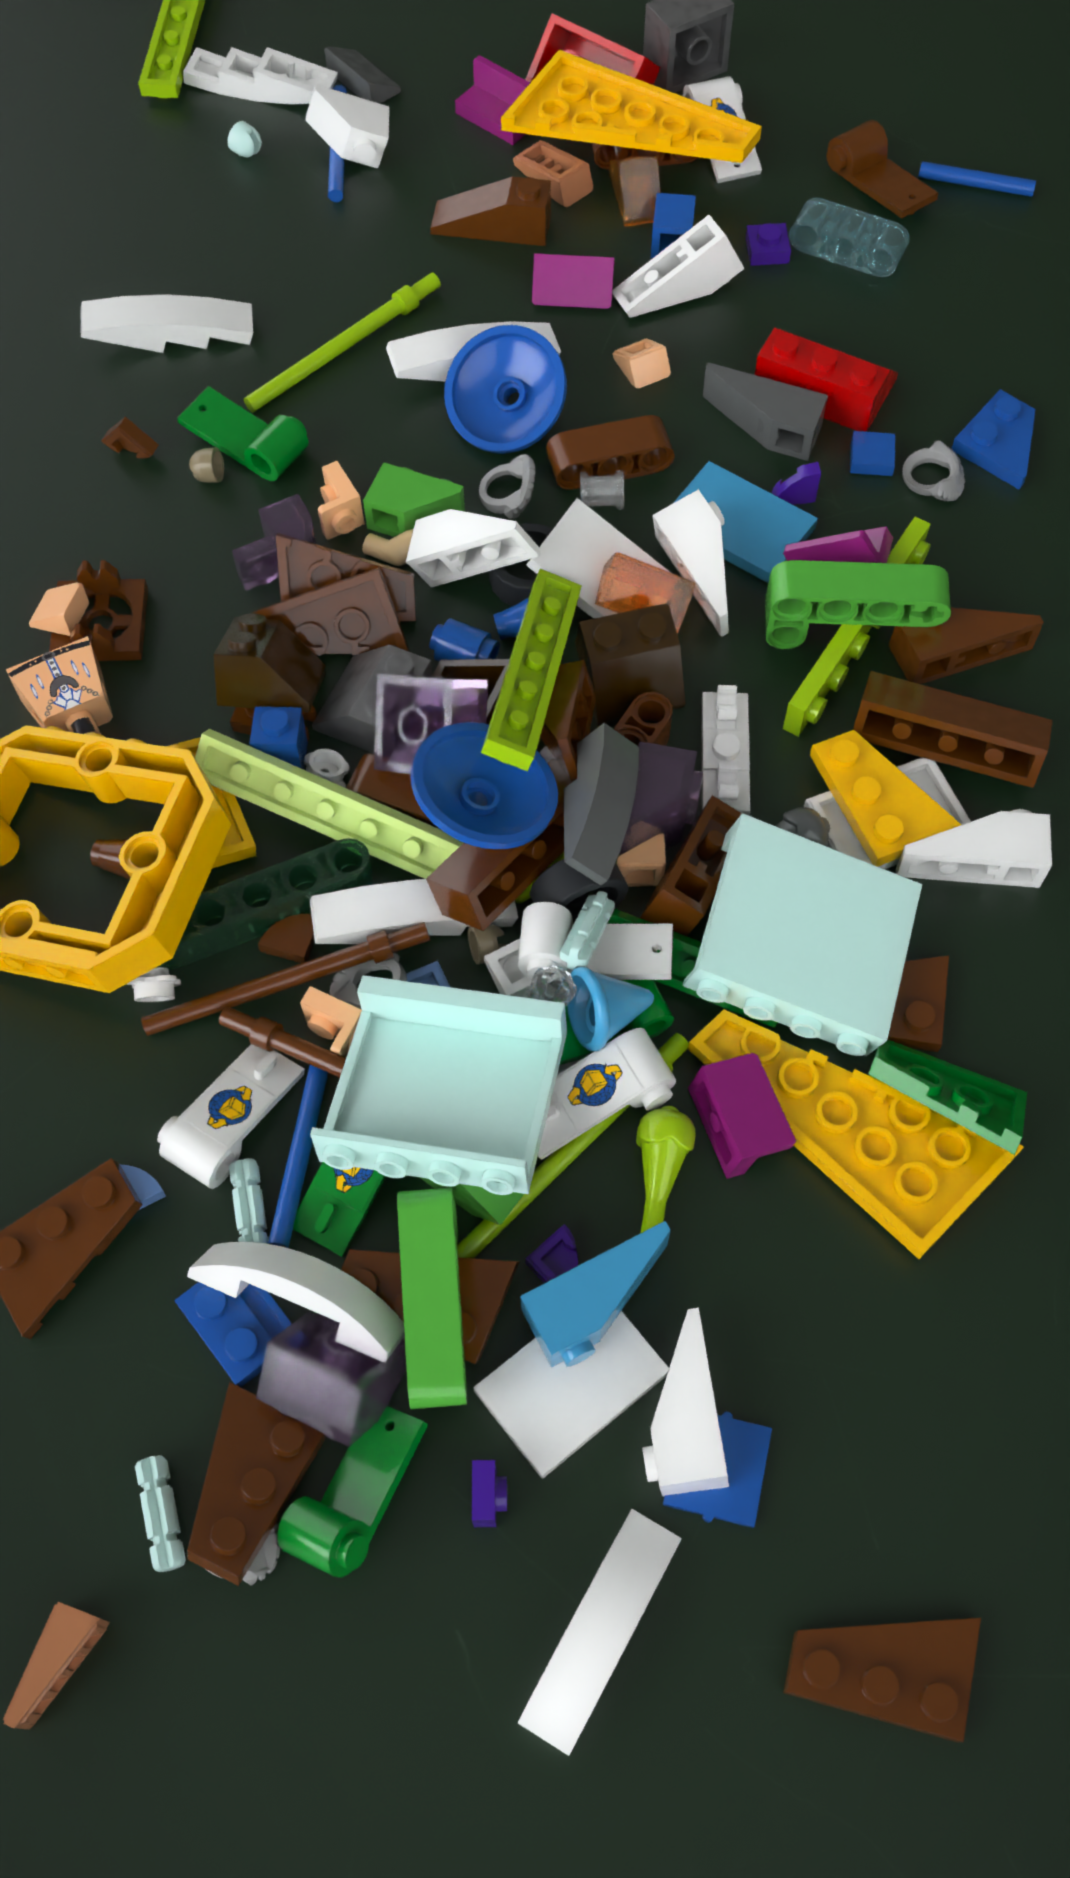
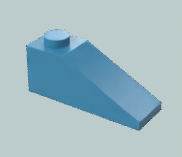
[520,1221,671,1368]

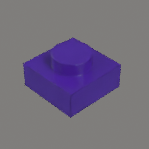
[745,223,791,266]
[472,1460,507,1528]

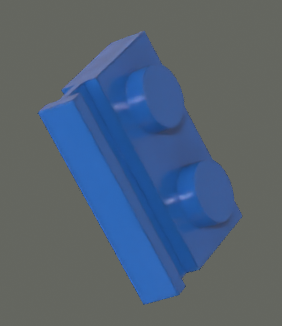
[174,1282,303,1387]

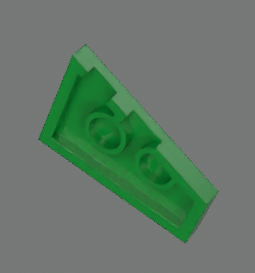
[869,1039,1027,1155]

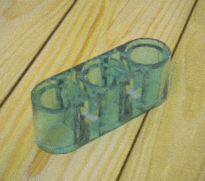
[789,198,910,277]

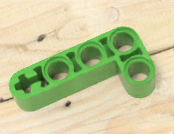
[765,560,951,649]
[397,1187,467,1409]

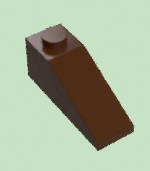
[430,177,551,246]
[889,607,1044,684]
[540,660,596,780]
[640,795,742,936]

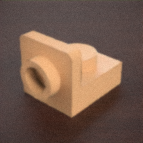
[318,461,365,540]
[300,986,362,1058]

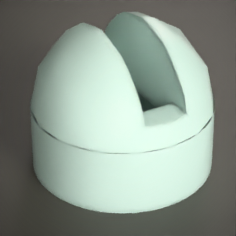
[228,121,262,158]

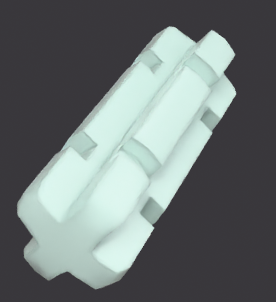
[560,891,615,970]
[229,1158,269,1244]
[135,1455,186,1572]

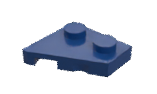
[951,389,1036,490]

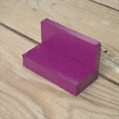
[455,55,530,145]
[532,253,615,309]
[783,526,893,563]
[688,1053,796,1179]

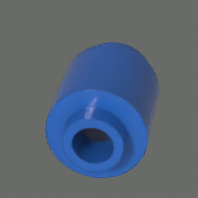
[430,618,500,662]

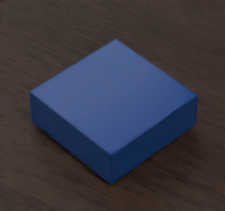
[850,431,895,476]

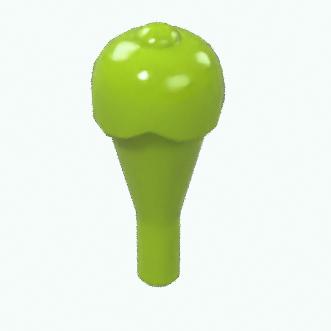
[636,1106,695,1233]

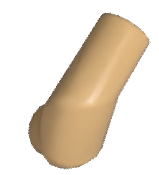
[362,529,413,566]

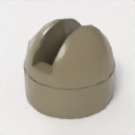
[189,447,224,483]
[468,923,507,964]

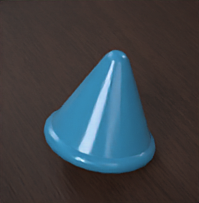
[566,966,654,1052]

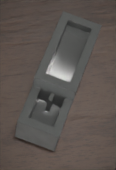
[564,723,639,885]

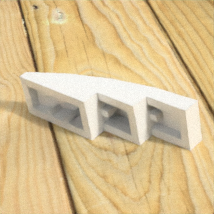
[183,47,338,104]
[81,295,253,353]
[386,321,561,381]
[310,879,518,944]

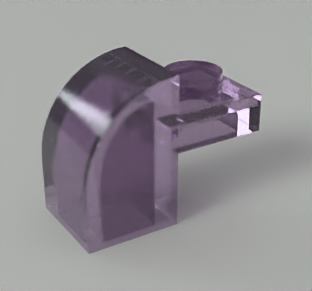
[232,494,317,591]

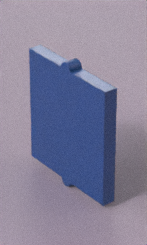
[663,1412,772,1528]

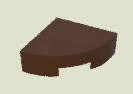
[101,416,159,458]
[258,914,315,963]

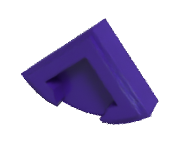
[771,462,821,505]
[525,1224,578,1283]

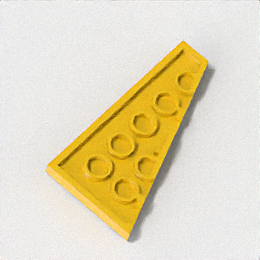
[501,50,762,163]
[688,1009,1024,1259]

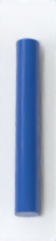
[918,161,1036,197]

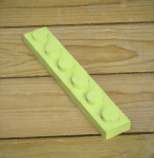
[195,729,464,879]

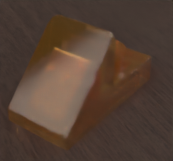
[609,156,661,227]

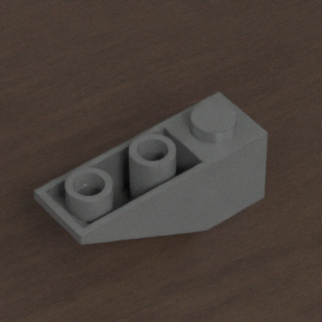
[703,362,828,461]

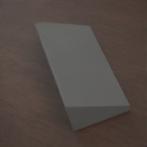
[325,47,401,104]

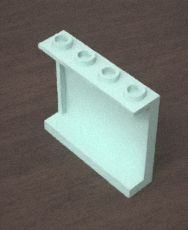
[682,813,922,1056]
[310,975,567,1195]

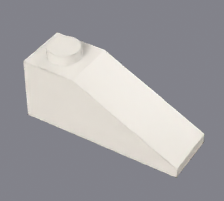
[612,215,744,318]
[653,489,729,637]
[406,509,541,588]
[896,809,1052,888]
[642,1308,729,1497]

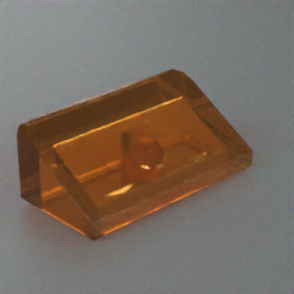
[595,552,696,633]

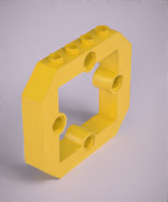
[0,725,231,993]

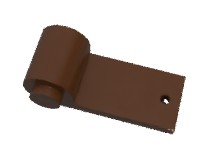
[827,120,938,218]

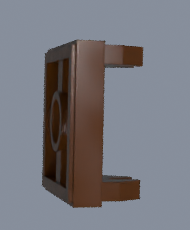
[49,560,148,661]

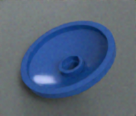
[444,325,567,454]
[410,722,558,849]

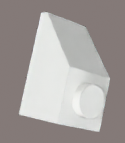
[306,84,389,169]

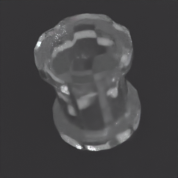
[580,470,624,510]
[521,965,577,1006]

